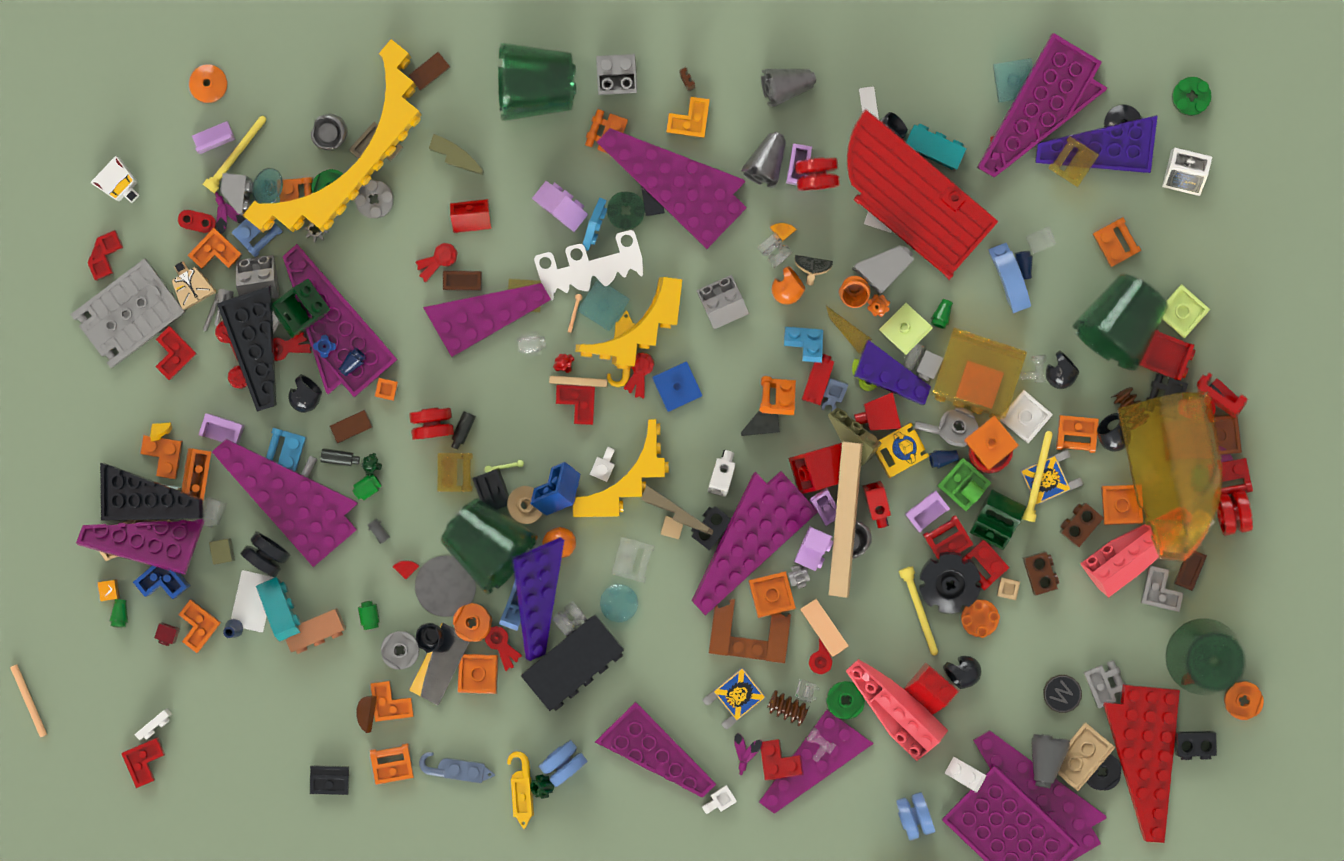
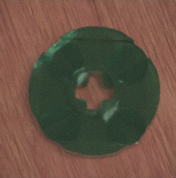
[607,191,645,230]

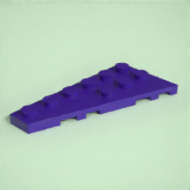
[1035,115,1158,173]
[513,538,564,661]

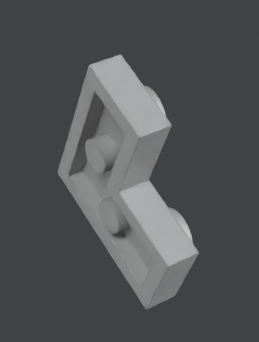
[1141,566,1184,612]

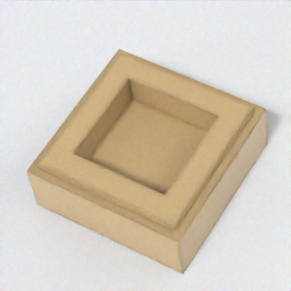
[661,516,683,539]
[997,577,1020,600]

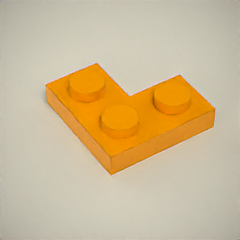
[666,97,710,138]

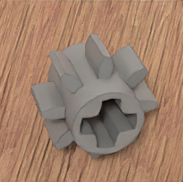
[304,220,329,242]
[788,564,810,589]

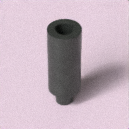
[451,411,476,450]
[321,449,360,466]

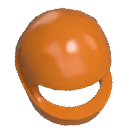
[771,266,806,305]
[838,276,871,308]
[542,527,576,558]

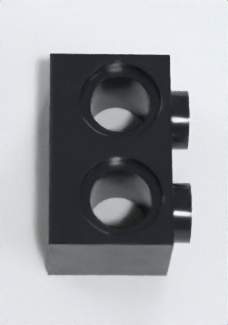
[691,506,731,550]
[1175,731,1217,760]

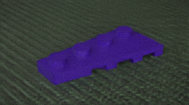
[854,340,931,405]

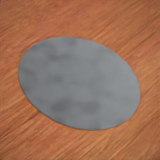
[415,556,476,617]

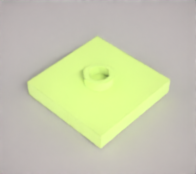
[1156,284,1210,338]
[879,303,933,355]

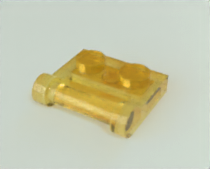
[1049,136,1099,187]
[437,453,473,492]

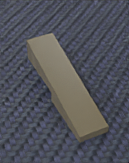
[641,485,714,535]

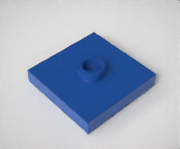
[652,361,703,412]

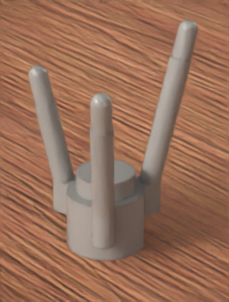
[203,289,234,331]

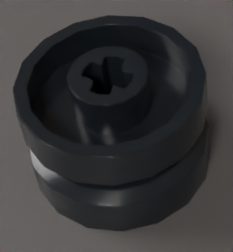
[240,531,291,577]

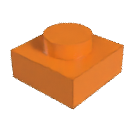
[375,378,398,401]

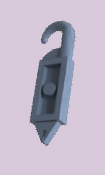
[419,752,495,783]

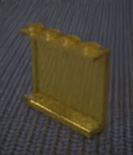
[931,328,1027,421]

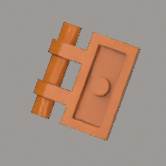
[585,109,628,154]

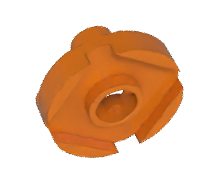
[453,603,492,642]
[1224,681,1264,720]

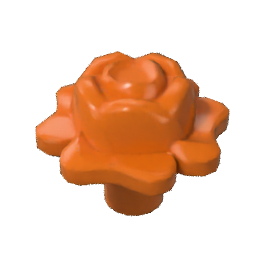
[867,294,890,317]

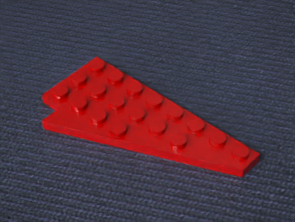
[1103,685,1180,843]

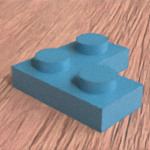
[583,197,608,251]
[784,327,823,363]

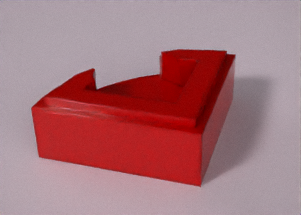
[392,561,419,580]

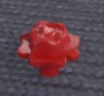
[553,354,574,373]

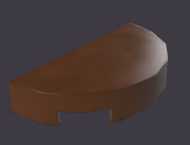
[356,695,377,733]

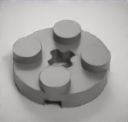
[355,180,393,218]
[939,408,978,447]
[381,631,420,669]

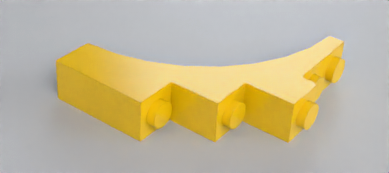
[575,277,682,370]
[573,419,669,517]

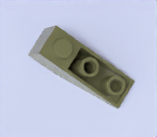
[828,407,882,466]

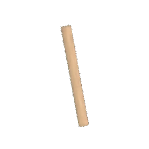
[10,664,47,737]

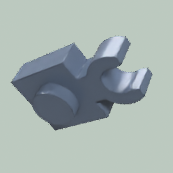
[821,377,848,412]

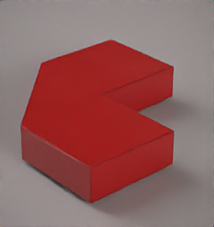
[87,230,123,281]

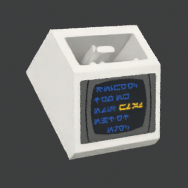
[1162,148,1212,196]

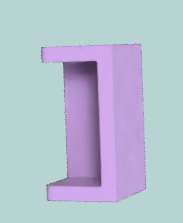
[199,413,245,444]
[905,491,950,533]

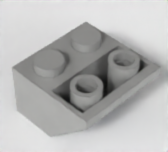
[596,54,637,95]
[221,173,254,216]
[236,255,279,298]
[696,275,749,329]

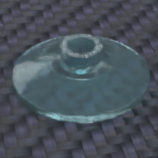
[253,168,283,204]

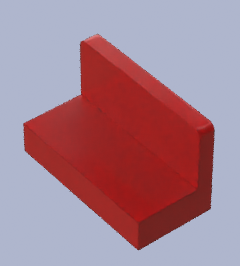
[450,199,491,233]

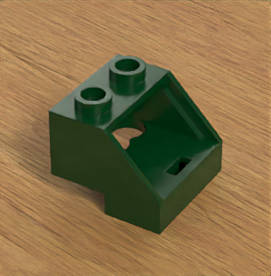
[272,279,330,338]
[969,489,1026,550]

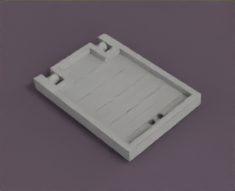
[70,259,186,368]

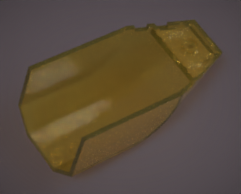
[1118,392,1222,561]

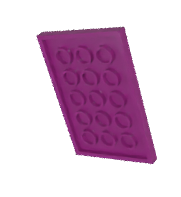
[942,765,1080,861]

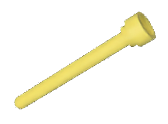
[202,116,266,194]
[1022,431,1053,522]
[898,566,938,656]

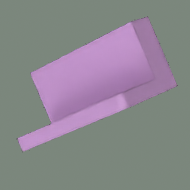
[192,121,235,154]

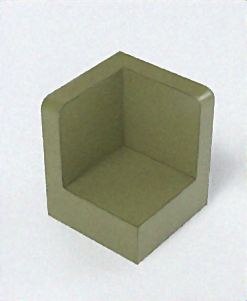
[209,538,235,565]

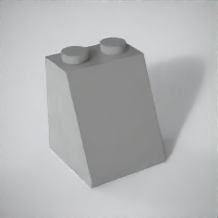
[852,246,914,294]

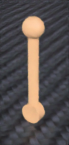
[568,294,583,333]

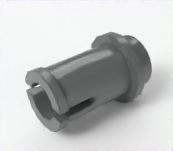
[367,518,390,544]

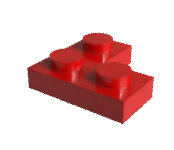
[155,326,197,380]
[556,385,595,425]
[121,737,165,788]
[761,739,804,781]

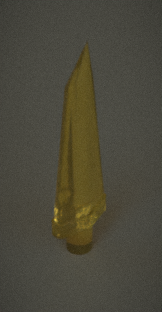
[826,306,872,353]

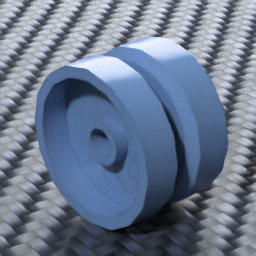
[539,740,588,788]
[896,792,935,841]

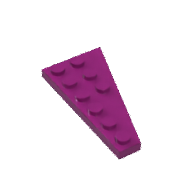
[423,283,551,357]
[76,519,205,575]
[595,702,716,798]
[759,709,873,814]

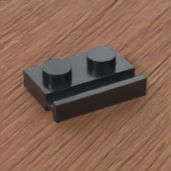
[472,468,509,514]
[310,765,349,795]

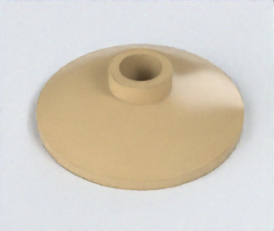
[507,486,543,524]

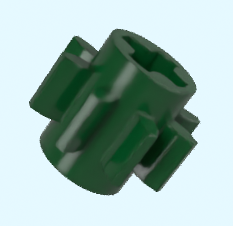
[530,774,554,799]

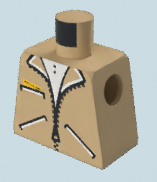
[172,261,217,310]

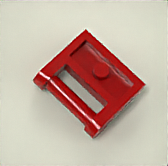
[1207,458,1253,499]
[923,515,974,560]
[962,540,1009,590]

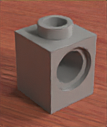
[915,350,944,381]

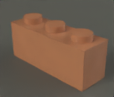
[285,608,346,654]

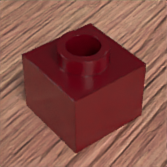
[154,622,180,646]

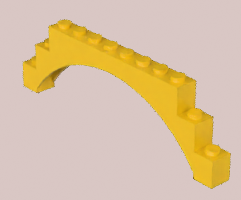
[243,39,421,233]

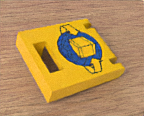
[875,423,929,478]

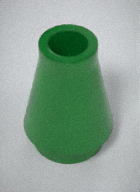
[931,299,953,329]
[109,599,128,628]

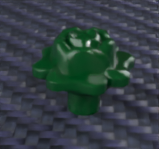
[362,453,382,475]

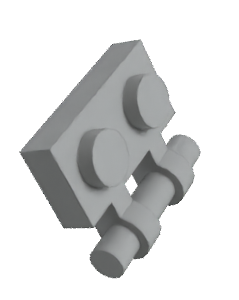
[1083,660,1126,708]

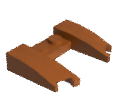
[709,599,791,663]

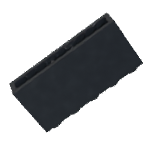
[521,614,624,711]

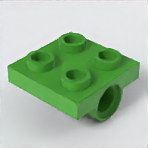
[937,457,991,511]

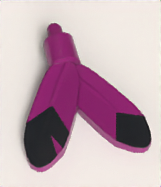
[215,192,245,234]
[734,733,762,775]

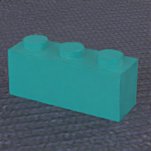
[906,124,966,171]
[256,577,301,642]

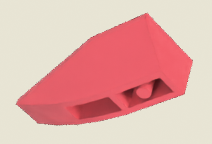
[1080,506,1194,598]
[846,659,948,761]

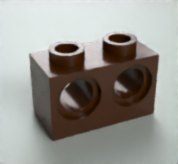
[1060,503,1104,547]
[1022,551,1059,595]

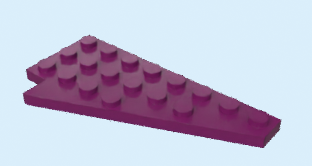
[977,33,1107,177]
[596,128,747,249]
[282,244,398,397]
[212,439,358,567]
[692,471,818,615]
[973,730,1107,861]

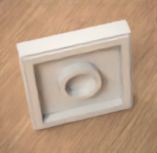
[999,390,1053,444]

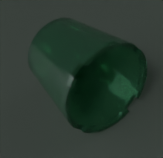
[498,43,576,121]
[1072,274,1168,370]
[441,498,538,595]
[1165,618,1245,695]

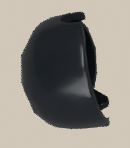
[881,112,908,139]
[416,622,444,653]

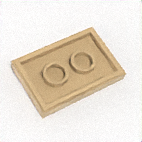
[1058,722,1115,791]

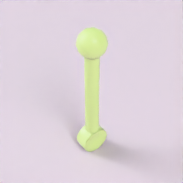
[485,460,524,473]

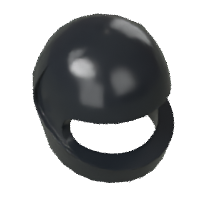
[1045,351,1080,389]
[288,374,322,413]
[1097,413,1131,452]
[943,656,982,689]

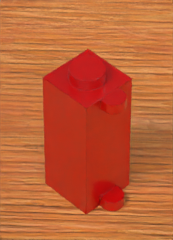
[801,354,835,406]

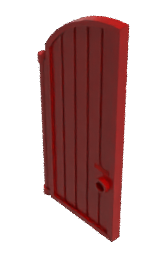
[847,109,999,280]

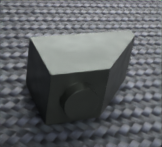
[741,411,780,436]

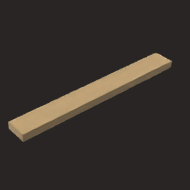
[829,442,863,598]

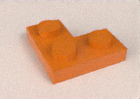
[187,228,243,269]
[140,435,182,479]
[179,599,222,653]
[370,681,414,722]

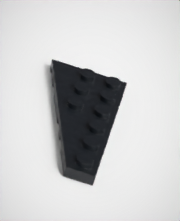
[217,285,277,412]
[100,463,203,520]

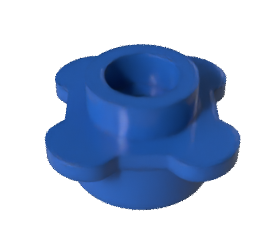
[313,335,336,358]

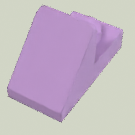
[810,488,837,526]

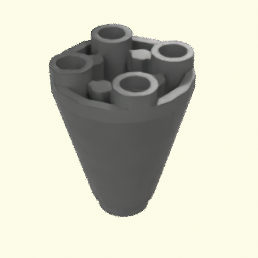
[1031,734,1070,788]

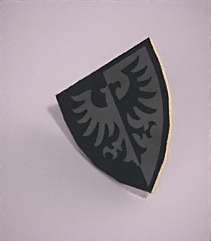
[794,255,833,285]

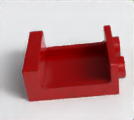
[1135,328,1196,381]
[1197,373,1248,419]

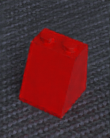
[788,443,842,494]
[903,663,959,715]

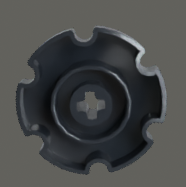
[919,552,981,613]

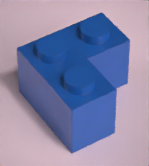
[530,462,581,516]
[133,566,191,599]

